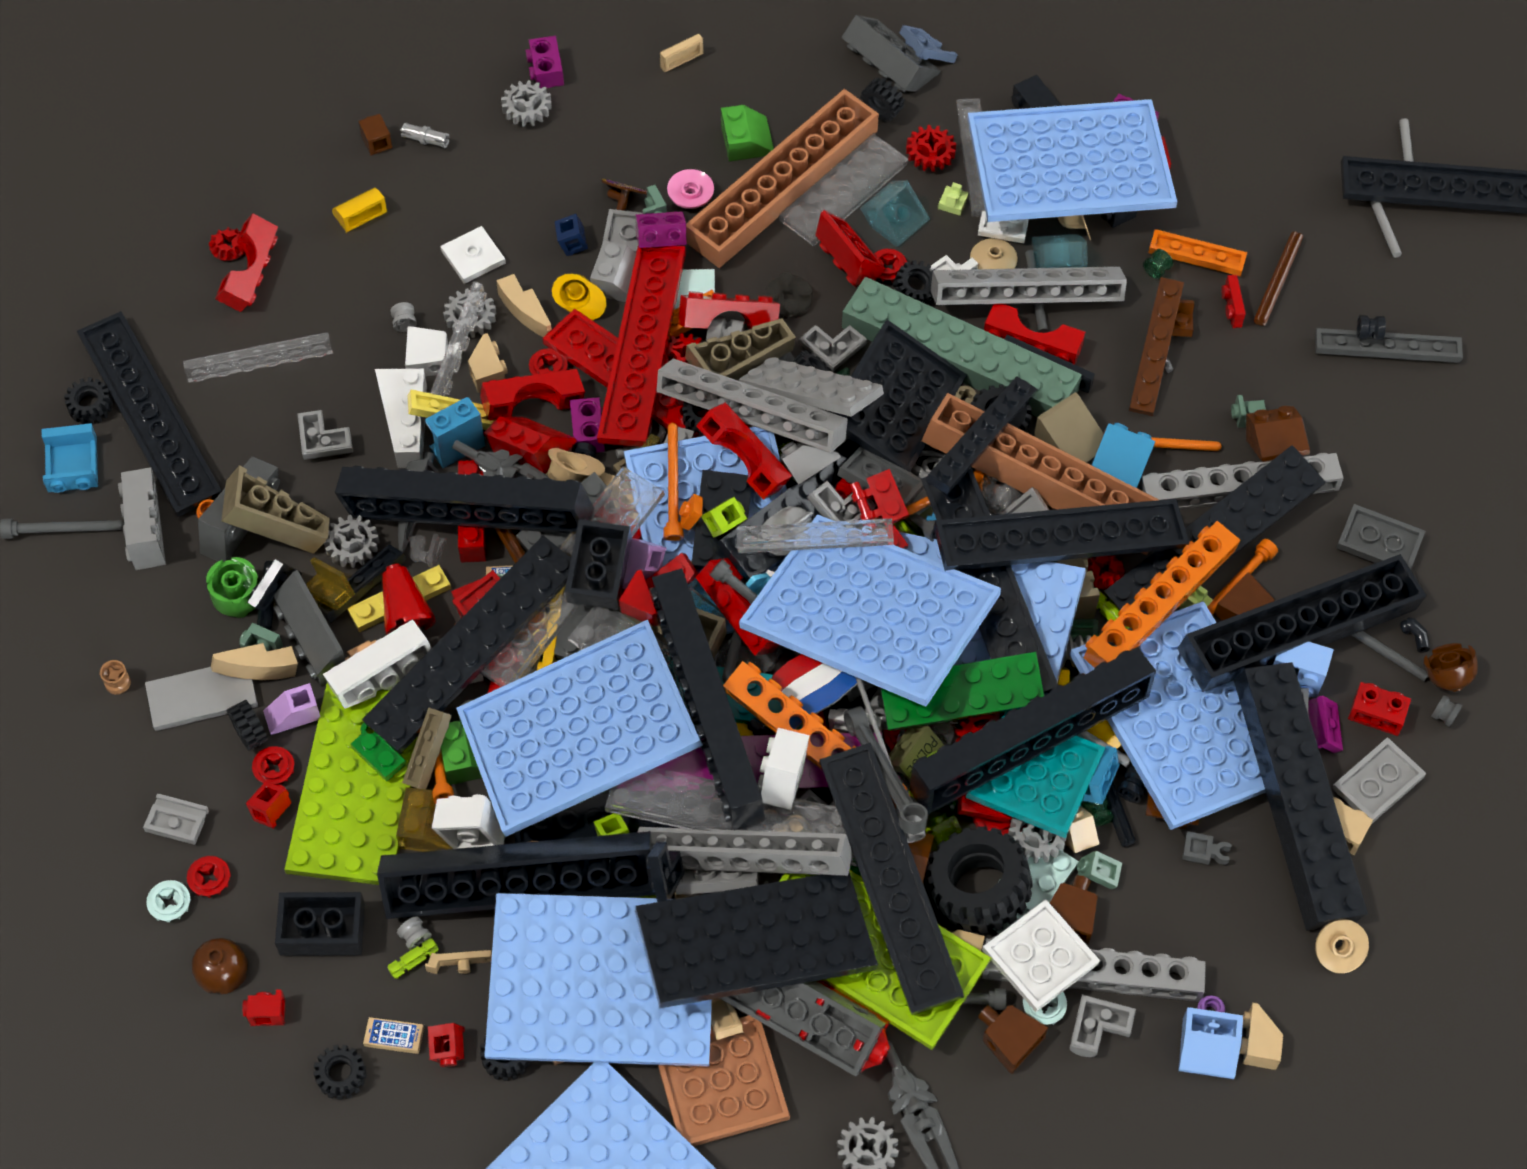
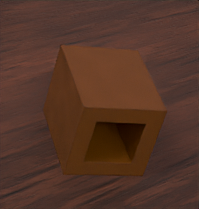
[358,113,392,155]

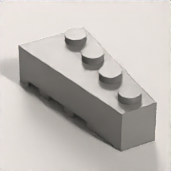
[118,467,166,570]

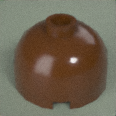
[1424,643,1478,692]
[192,938,248,994]

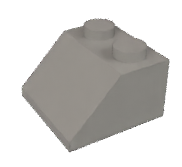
[590,240,636,302]
[779,441,841,485]

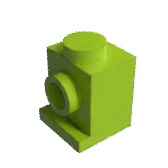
[701,497,747,537]

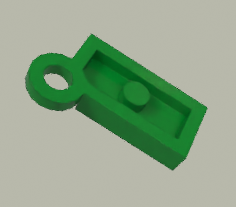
[350,723,406,782]

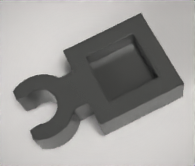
[1182,831,1232,865]

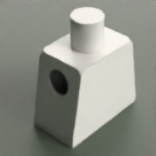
[405,327,462,377]

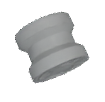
[390,302,417,332]
[397,917,432,951]

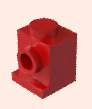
[246,781,292,829]
[243,989,286,1026]
[428,1023,465,1067]

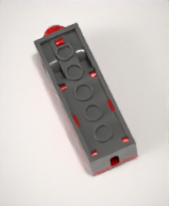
[720,980,890,1076]

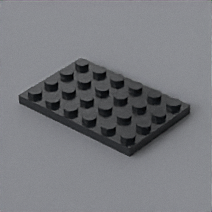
[829,319,967,472]

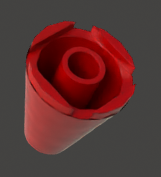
[382,564,436,635]

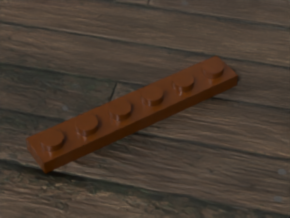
[1129,277,1184,416]

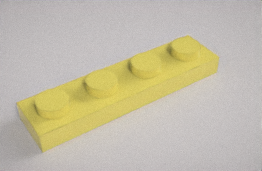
[407,389,495,430]
[348,565,451,632]

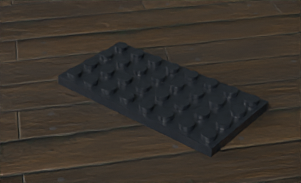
[635,872,878,1009]

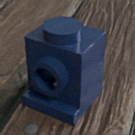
[555,214,588,256]

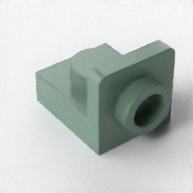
[643,185,667,214]
[1231,395,1266,428]
[239,623,283,652]
[1077,851,1122,890]

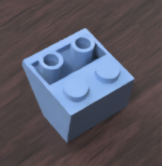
[1273,642,1334,698]
[1178,1007,1243,1079]

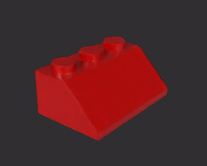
[816,210,886,287]
[484,416,577,474]

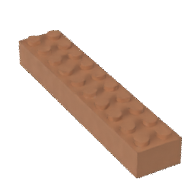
[686,89,879,269]
[922,393,1159,555]

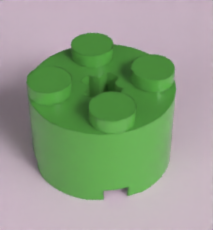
[206,557,260,618]

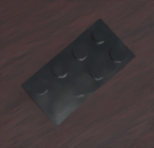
[692,470,752,569]

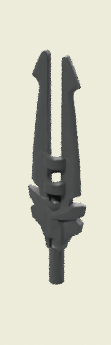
[452,440,549,480]
[886,1041,959,1169]

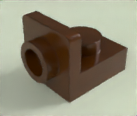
[1172,299,1194,337]

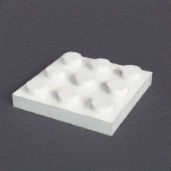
[982,899,1100,1012]

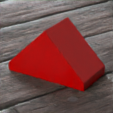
[619,569,659,627]

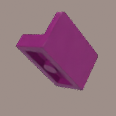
[1308,695,1343,753]

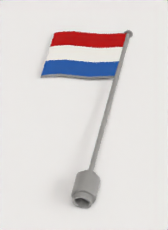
[771,654,926,843]

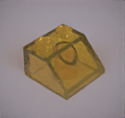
[396,787,453,852]

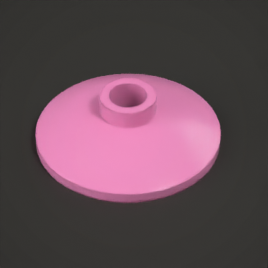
[667,169,714,209]

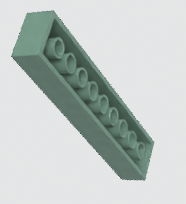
[842,277,1082,417]

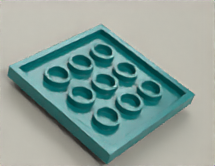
[966,711,1106,839]

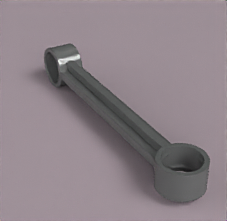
[844,706,928,834]

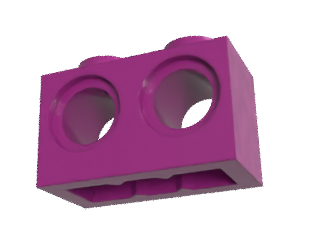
[526,36,564,88]
[635,211,686,248]
[570,397,605,453]

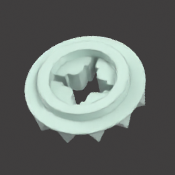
[146,880,191,923]
[1023,992,1067,1025]

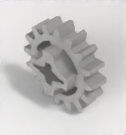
[501,80,552,127]
[443,288,496,338]
[324,515,380,568]
[1008,818,1067,863]
[837,1117,899,1169]

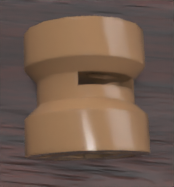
[100,660,131,695]

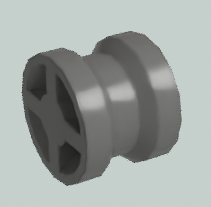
[1431,695,1463,728]

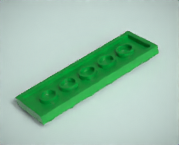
[881,652,1044,731]

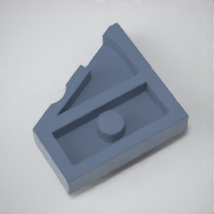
[900,25,958,63]

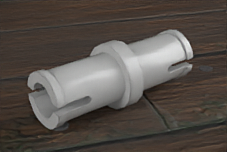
[401,123,449,148]

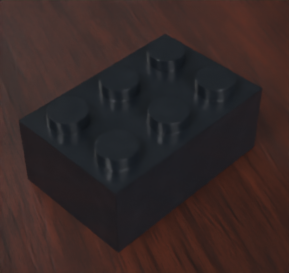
[565,520,632,610]
[275,892,365,956]

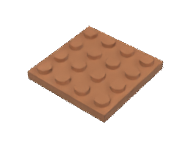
[658,1016,790,1146]

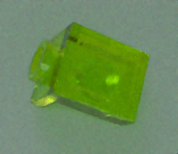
[926,813,963,845]

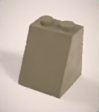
[1034,392,1104,465]

